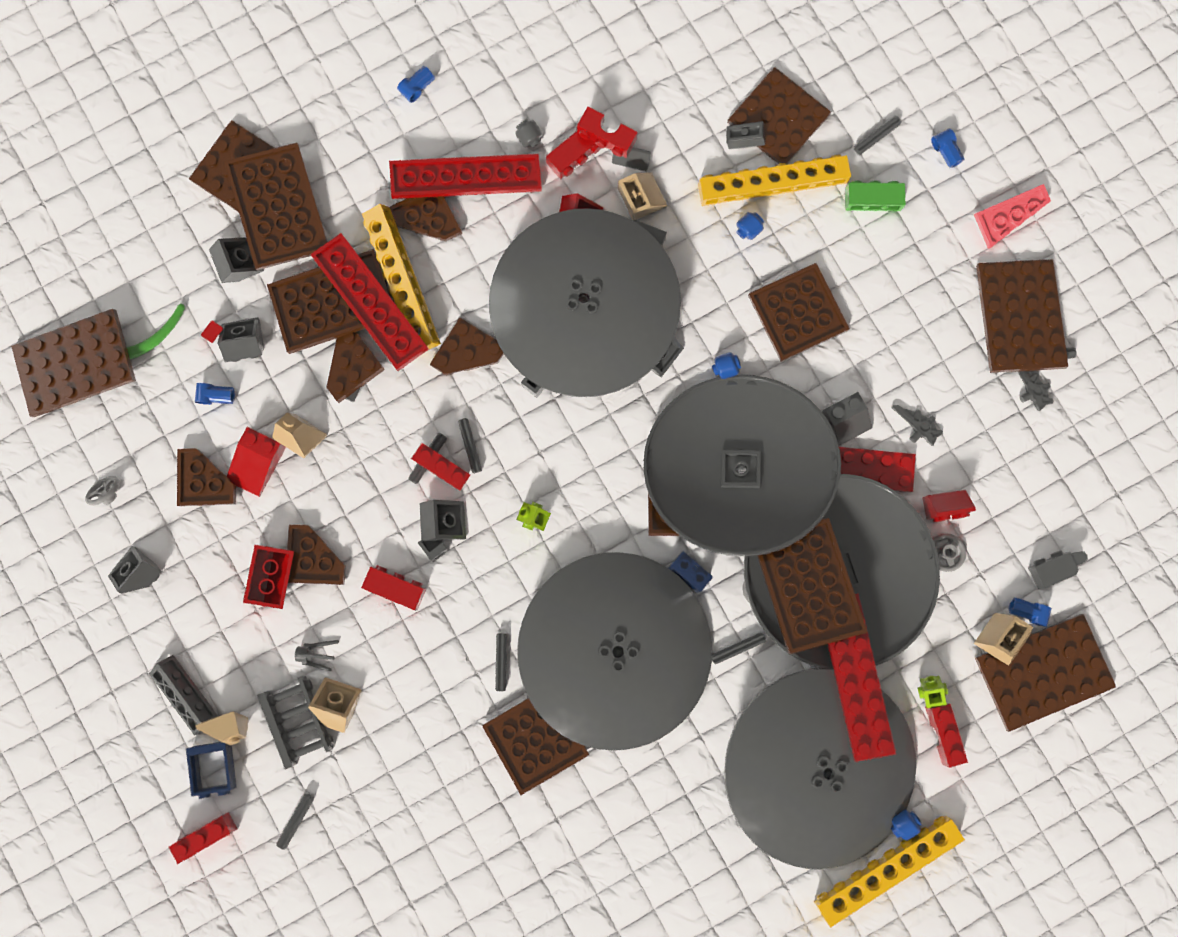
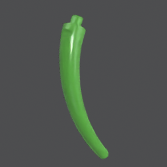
[127,304,185,360]

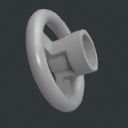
[85,476,120,506]
[933,534,966,572]

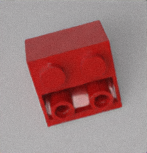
[922,490,976,523]

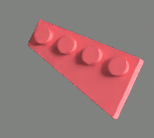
[974,184,1051,249]

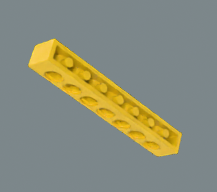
[698,155,851,206]
[362,204,441,351]
[814,816,965,928]

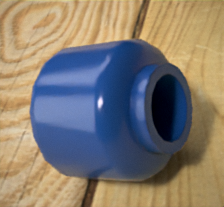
[736,212,764,240]
[712,352,742,379]
[891,810,922,841]

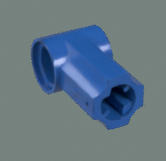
[397,66,435,103]
[931,128,965,168]
[194,383,235,405]
[1008,597,1052,627]

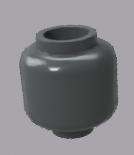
[515,119,543,148]

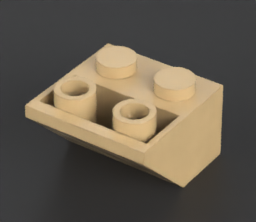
[618,173,667,221]
[974,613,1033,666]

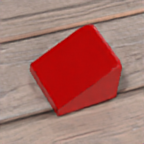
[201,320,223,343]

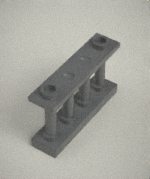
[257,676,334,770]

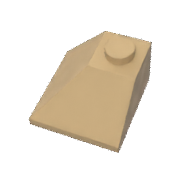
[272,413,327,458]
[309,677,361,733]
[196,711,249,745]

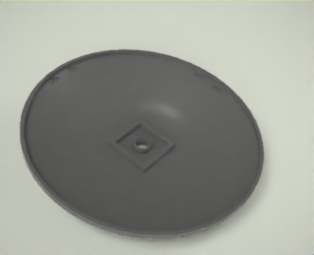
[489,209,681,397]
[643,375,841,556]
[744,474,940,669]
[517,552,712,750]
[724,668,916,869]

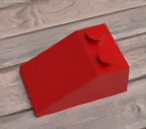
[227,427,286,497]

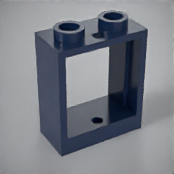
[668,551,713,593]
[186,742,237,799]

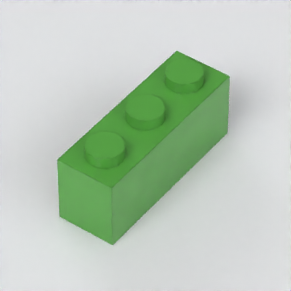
[845,180,906,211]

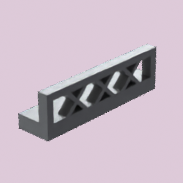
[149,655,219,736]

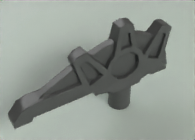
[1018,371,1053,411]
[891,405,943,446]

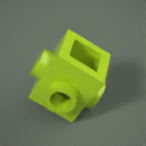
[516,501,551,531]
[917,676,948,708]

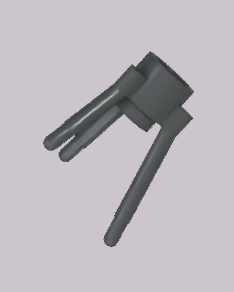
[295,640,339,672]

